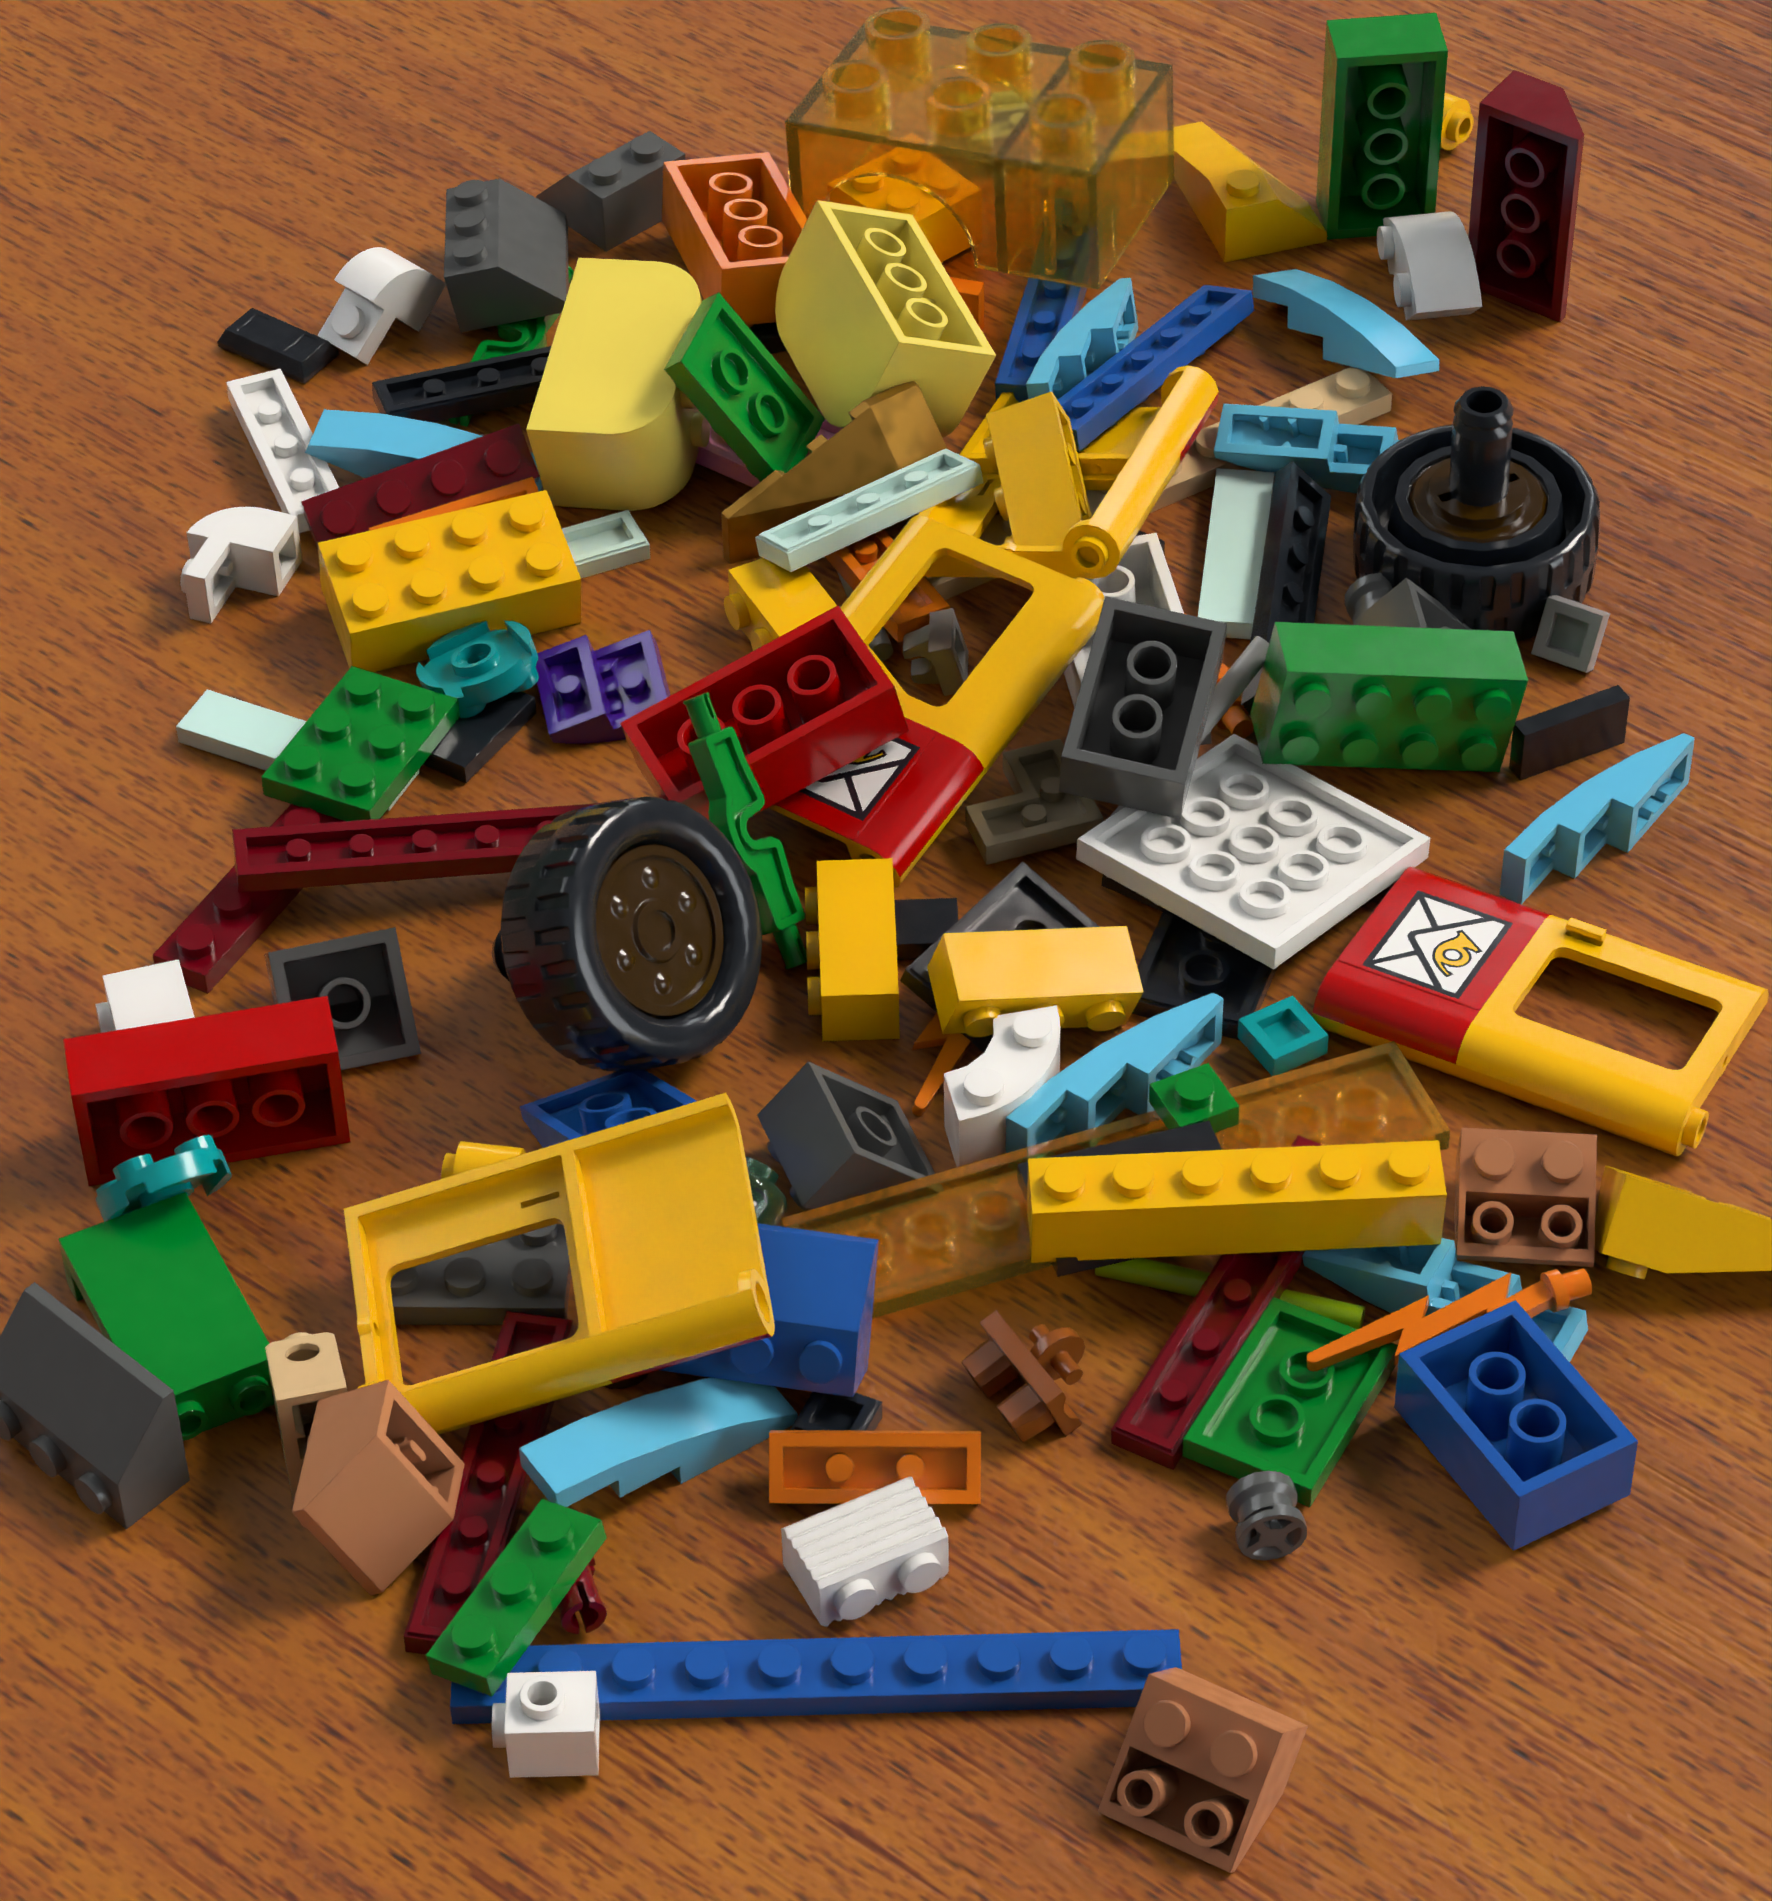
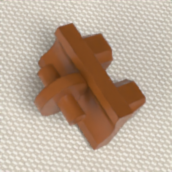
[962,1310,1085,1443]

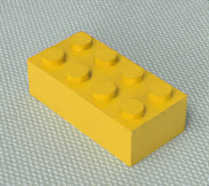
[318,490,581,672]

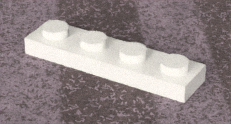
[226,369,339,533]

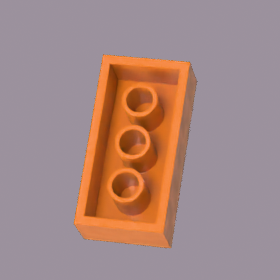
[662,152,807,328]

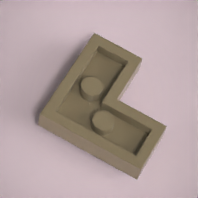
[965,739,1104,865]

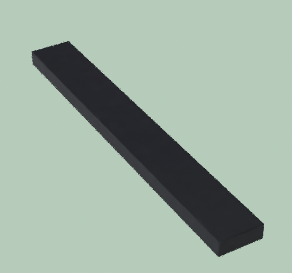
[372,322,787,422]

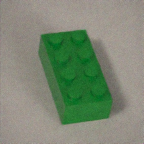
[1316,13,1448,240]
[1250,622,1529,772]

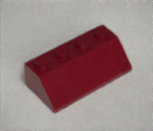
[1468,70,1584,322]

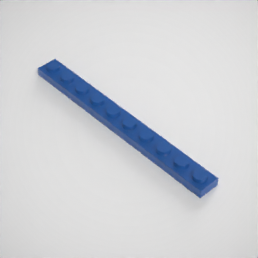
[450,1629,1182,1724]

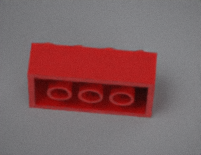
[620,605,909,820]
[63,996,351,1186]

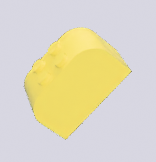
[775,200,996,438]
[526,257,710,511]

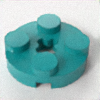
[416,620,539,718]
[95,1135,232,1222]

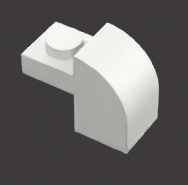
[318,247,446,365]
[180,507,303,623]

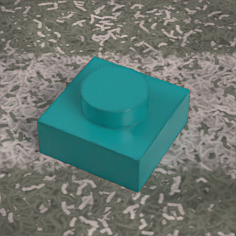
[1237,995,1329,1077]

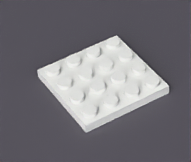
[1076,734,1431,969]

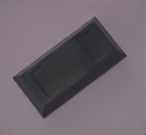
[217,308,339,384]

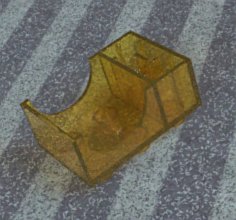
[785,7,1174,290]

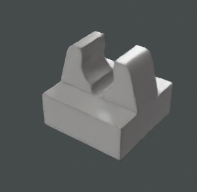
[1531,595,1610,673]
[903,608,969,696]

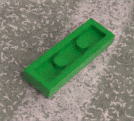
[426,1499,607,1697]

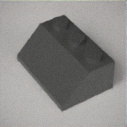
[444,178,569,333]
[0,1282,190,1529]

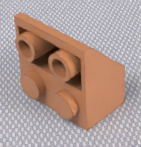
[1454,1127,1597,1267]
[292,1380,465,1596]
[1098,1667,1308,1873]

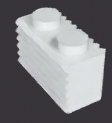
[781,1477,949,1627]

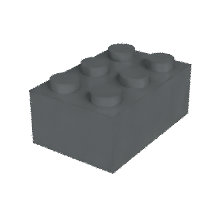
[1059,596,1227,819]

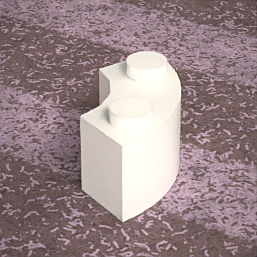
[1377,211,1482,321]
[944,1005,1060,1175]

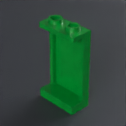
[58,1192,274,1441]

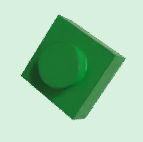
[1149,1063,1239,1133]

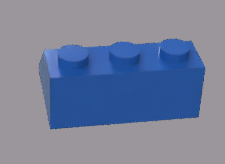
[660,1223,879,1397]

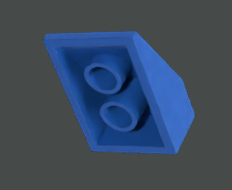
[520,1070,696,1148]

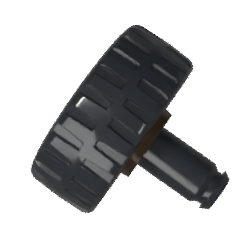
[1353,386,1600,642]
[491,797,762,1072]

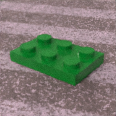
[664,292,825,482]
[261,666,460,821]
[1183,1297,1398,1507]

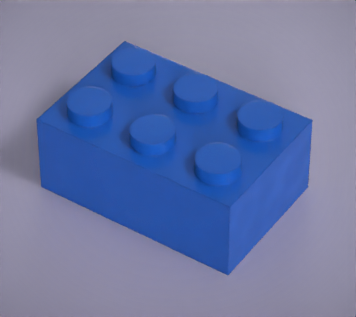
[1394,1300,1638,1551]

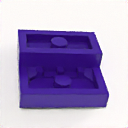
[536,630,671,744]

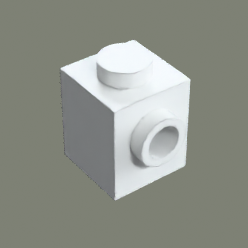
[492,1671,600,1778]

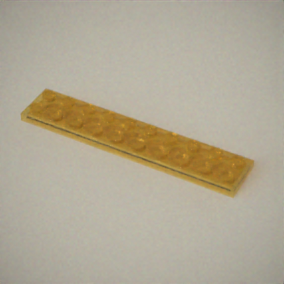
[780,1041,1450,1319]

